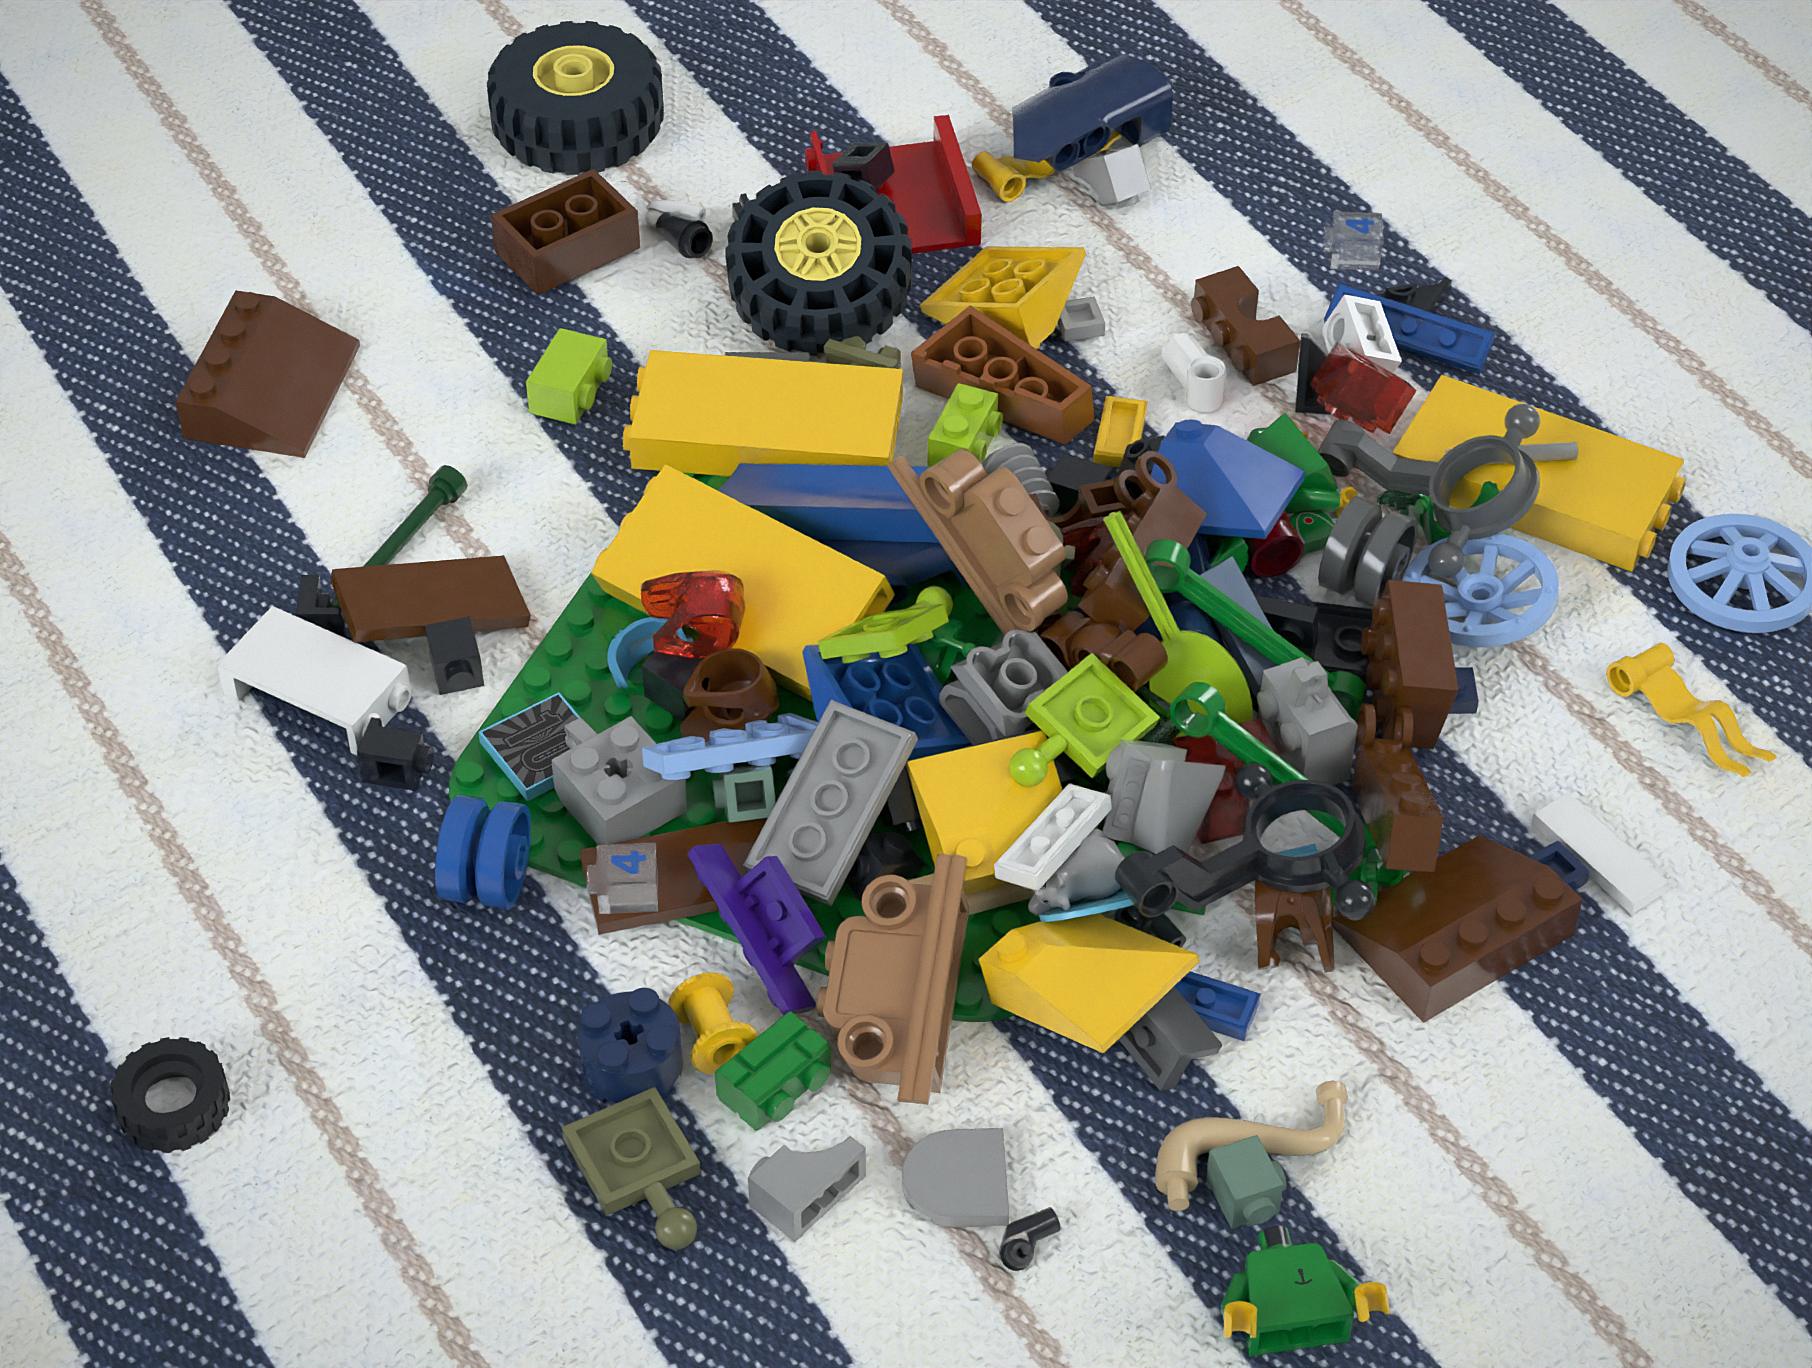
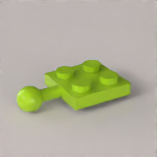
[817,586,953,663]
[1009,653,1160,787]

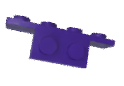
[687,844,826,1015]

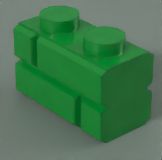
[715,1011,831,1131]

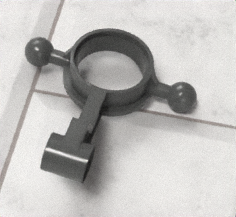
[1317,404,1540,578]

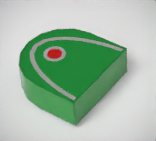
[1290,511,1335,555]

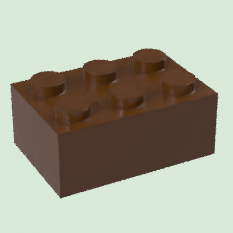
[491,169,640,295]
[1361,580,1458,749]

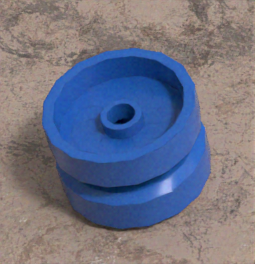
[435,795,531,910]

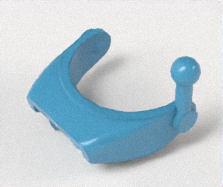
[607,617,701,690]

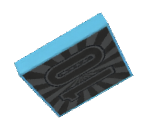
[478,692,580,801]

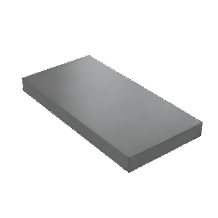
[743,700,918,906]

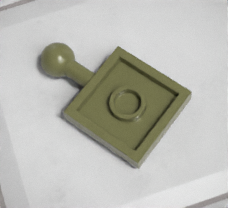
[562,1087,701,1250]

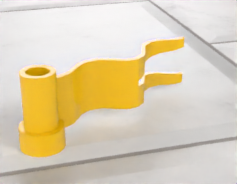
[972,131,1122,202]
[1606,642,1777,777]

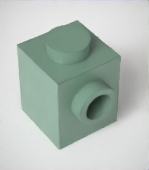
[713,762,776,823]
[1206,1135,1287,1229]

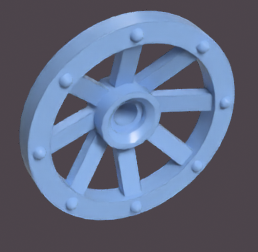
[1667,514,1812,633]
[1404,533,1559,647]

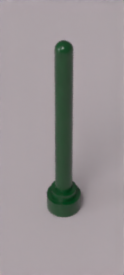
[330,465,468,608]

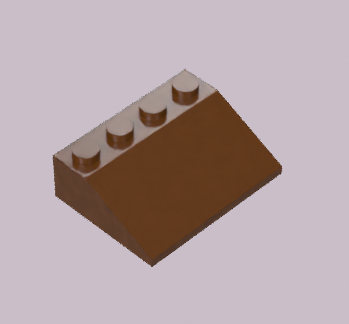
[175,290,360,458]
[1332,835,1583,1023]

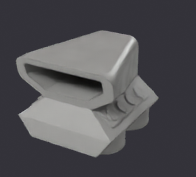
[939,629,1067,745]
[1097,739,1226,854]

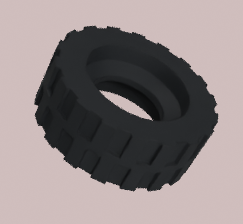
[110,1037,230,1153]

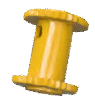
[668,972,758,1074]

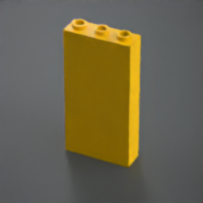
[623,350,903,476]
[1392,375,1687,572]
[591,464,895,702]

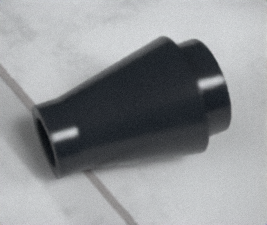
[656,212,713,259]

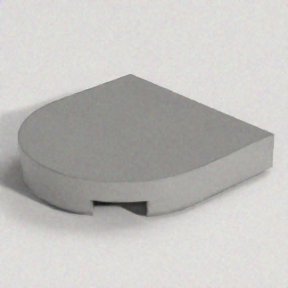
[902,1128,1009,1227]

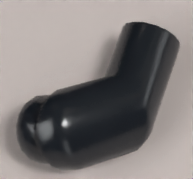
[1114,905,1186,948]
[999,1207,1061,1271]

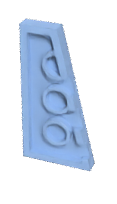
[642,713,818,780]

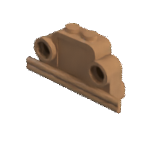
[886,449,1068,636]
[817,854,969,1105]

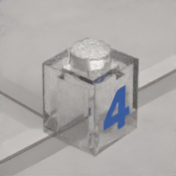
[1323,211,1383,271]
[587,843,659,914]

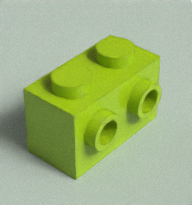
[526,328,612,425]
[927,383,1003,467]

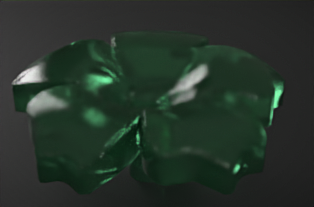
[1377,489,1426,516]

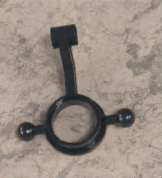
[1115,762,1375,920]

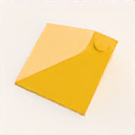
[920,246,1086,349]
[906,731,1063,895]
[979,913,1200,1053]

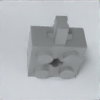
[1253,657,1358,785]
[552,716,687,846]

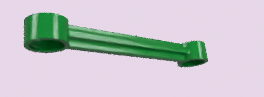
[1143,539,1367,721]
[1170,682,1409,886]

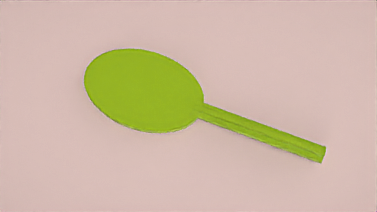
[1103,511,1253,757]

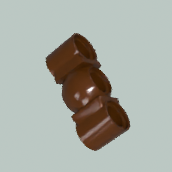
[1038,611,1168,692]

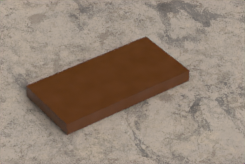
[330,555,531,643]
[579,818,768,935]

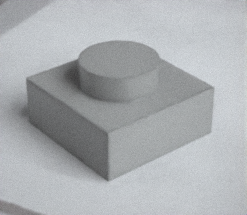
[1057,296,1105,342]

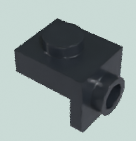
[845,832,924,900]

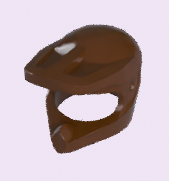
[680,648,780,742]
[1255,879,1335,973]

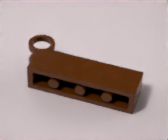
[1078,451,1207,632]
[1351,703,1443,872]

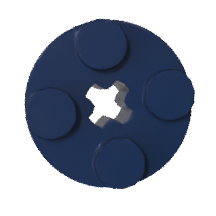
[578,987,683,1103]

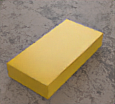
[1093,396,1148,468]

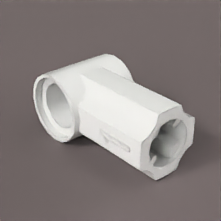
[1161,332,1226,412]

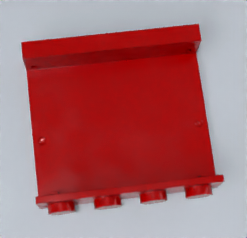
[804,114,982,254]

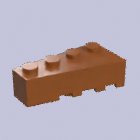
[911,305,1094,445]

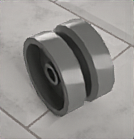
[1318,496,1418,607]

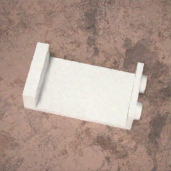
[217,606,412,755]

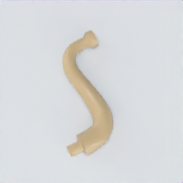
[1155,1080,1348,1211]

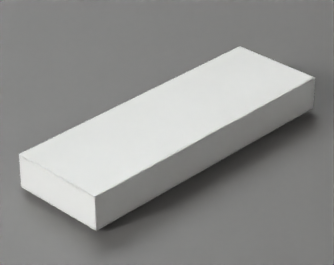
[994,784,1112,891]
[1531,792,1669,915]

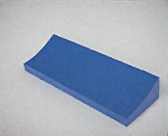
[717,463,940,543]

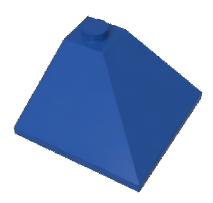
[1150,419,1305,539]
[802,644,972,761]

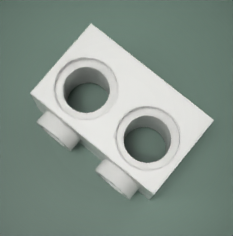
[1321,295,1402,396]

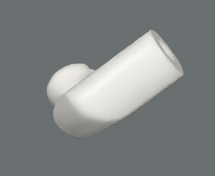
[644,200,706,228]

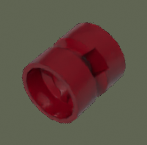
[1243,510,1304,577]

